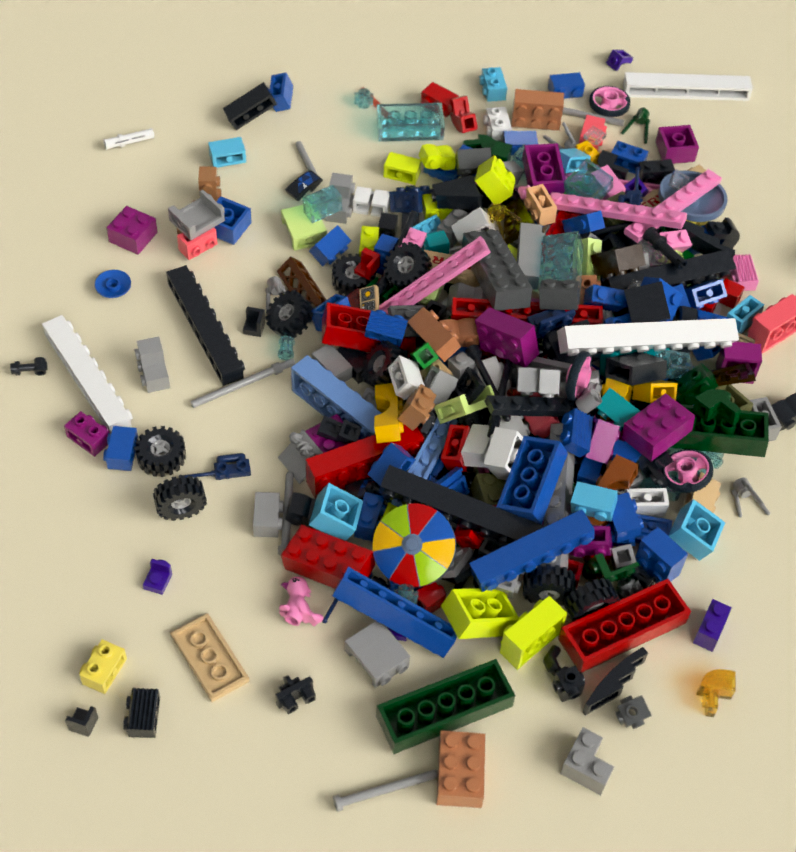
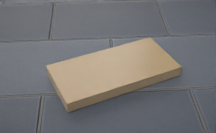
[170,613,250,702]

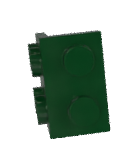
[582,553,640,583]

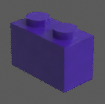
[693,599,732,652]

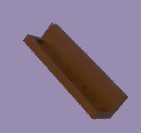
[277,256,326,319]

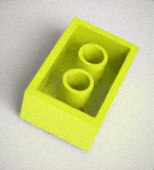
[441,588,519,639]
[500,596,567,670]

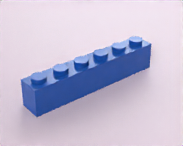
[469,509,595,592]
[332,567,457,658]

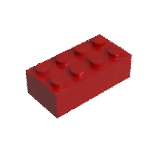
[281,525,376,589]

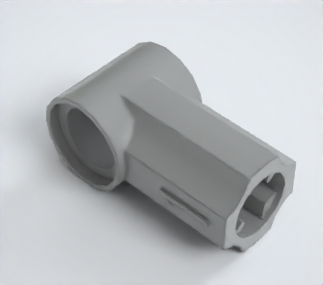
[575,382,602,413]

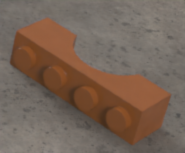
[587,454,638,526]

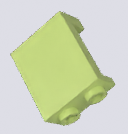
[281,202,327,251]
[434,385,495,424]

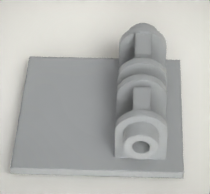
[278,430,323,484]

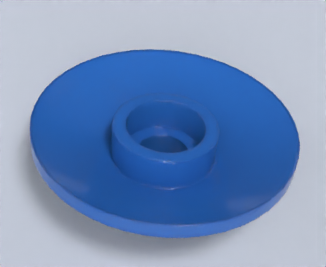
[95,270,131,298]

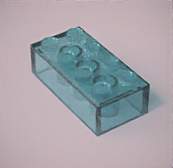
[376,103,445,141]
[538,231,584,292]

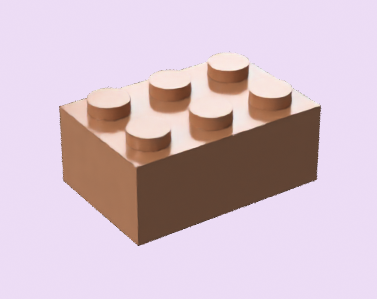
[511,89,564,131]
[437,731,485,808]

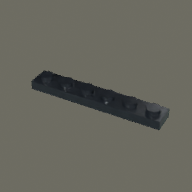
[485,395,596,417]

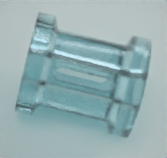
[278,336,295,360]

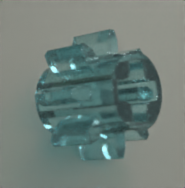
[354,88,373,109]
[394,584,419,605]

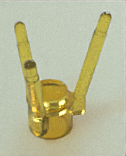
[487,204,522,240]

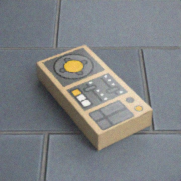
[359,285,380,311]

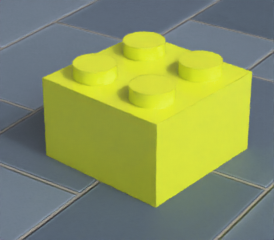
[475,155,515,206]

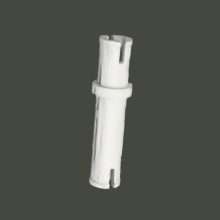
[103,128,155,150]

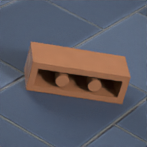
[408,307,461,362]

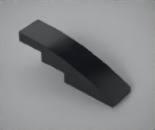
[665,221,735,258]
[583,647,648,716]

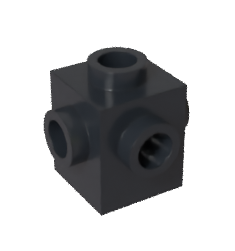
[552,665,586,702]

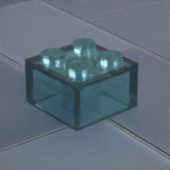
[564,158,613,200]

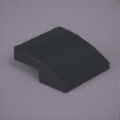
[448,367,486,405]

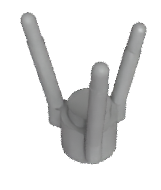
[543,122,577,149]
[265,276,286,315]
[731,477,770,517]

